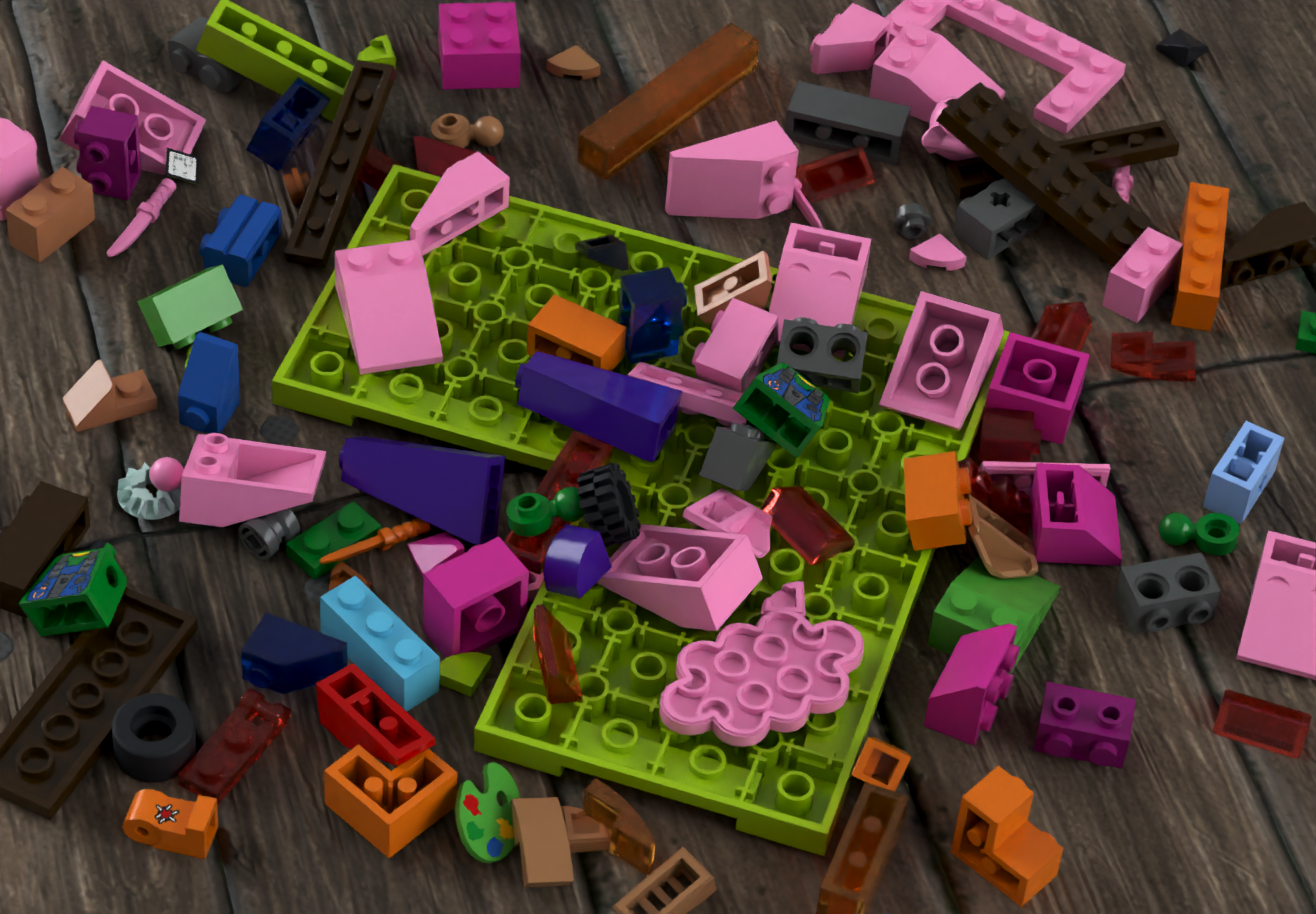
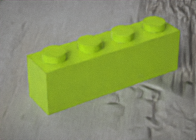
[196,0,354,122]

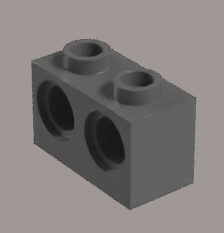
[777,317,868,393]
[1114,552,1221,634]

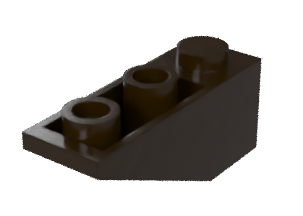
[1220,201,1316,290]

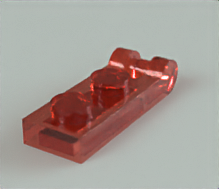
[178,688,291,805]

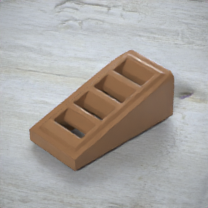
[612,847,717,914]

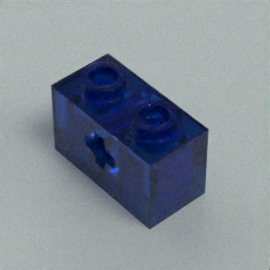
[246,77,331,172]
[618,267,687,365]

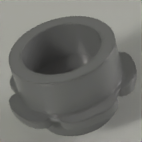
[893,203,932,239]

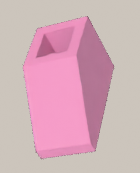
[810,3,892,74]

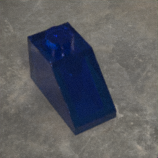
[241,613,347,694]

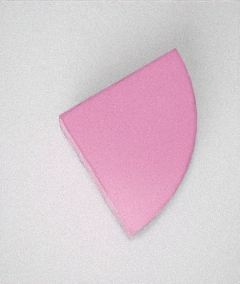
[909,233,966,271]
[760,581,806,618]

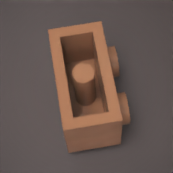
[6,167,95,263]

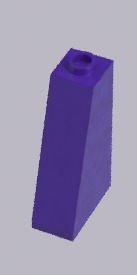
[515,351,682,462]
[339,436,505,544]

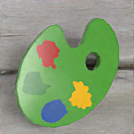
[455,762,520,863]

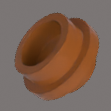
[283,167,310,206]

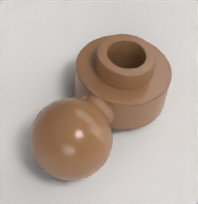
[431,113,504,148]

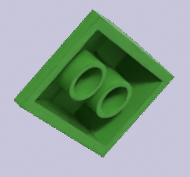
[928,555,1061,674]

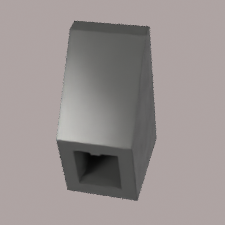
[699,422,776,491]

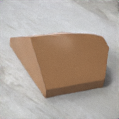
[964,494,1039,579]

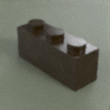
[0,481,90,618]

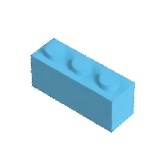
[320,576,440,712]

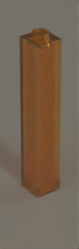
[577,22,760,181]

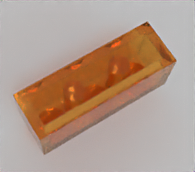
[816,782,909,914]

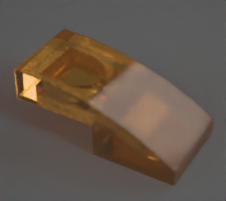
[583,778,656,876]

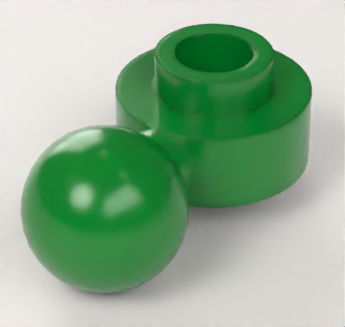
[506,487,585,537]
[1159,512,1239,556]

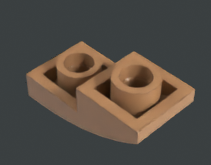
[511,797,574,888]

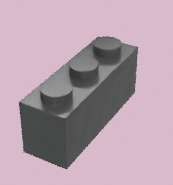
[785,81,911,165]

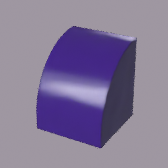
[544,524,612,599]

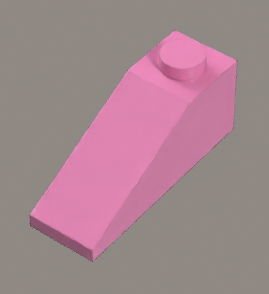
[410,152,510,256]

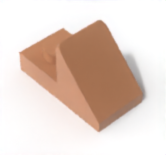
[694,250,772,325]
[63,359,158,432]

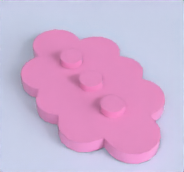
[659,609,864,747]

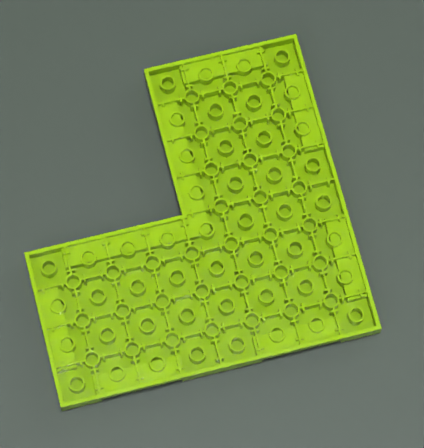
[272,164,1010,856]

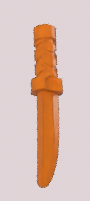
[319,518,430,564]

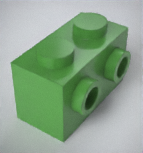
[137,264,243,350]

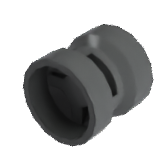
[238,508,300,561]

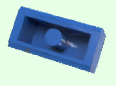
[199,194,282,287]

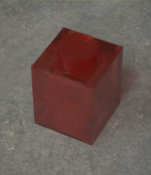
[978,407,1041,466]

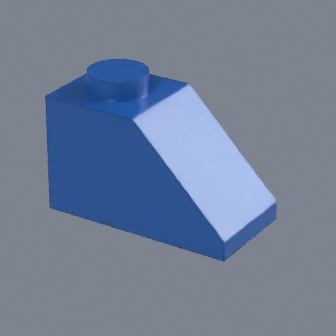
[178,332,240,434]

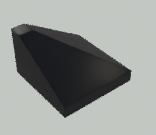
[1156,28,1209,67]
[575,234,629,271]

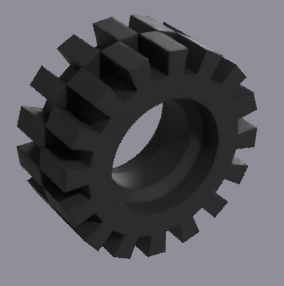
[577,462,641,548]

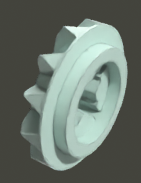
[117,462,181,520]

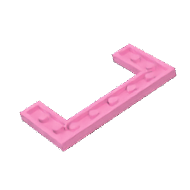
[885,0,1126,135]

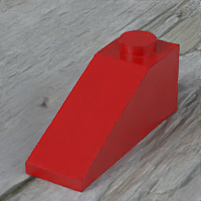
[316,663,436,766]

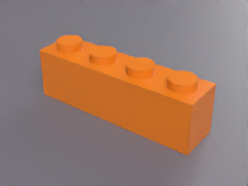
[1170,182,1229,332]

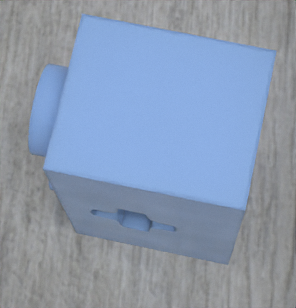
[1203,421,1285,524]

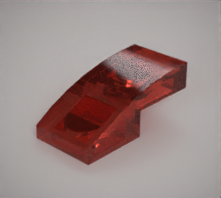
[1111,331,1196,382]

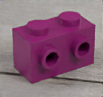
[74,106,141,200]
[1033,682,1136,769]

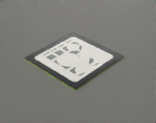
[165,148,200,185]

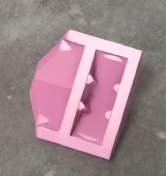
[682,488,772,558]

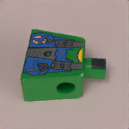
[732,362,830,458]
[19,540,127,636]

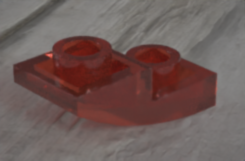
[958,457,1032,534]

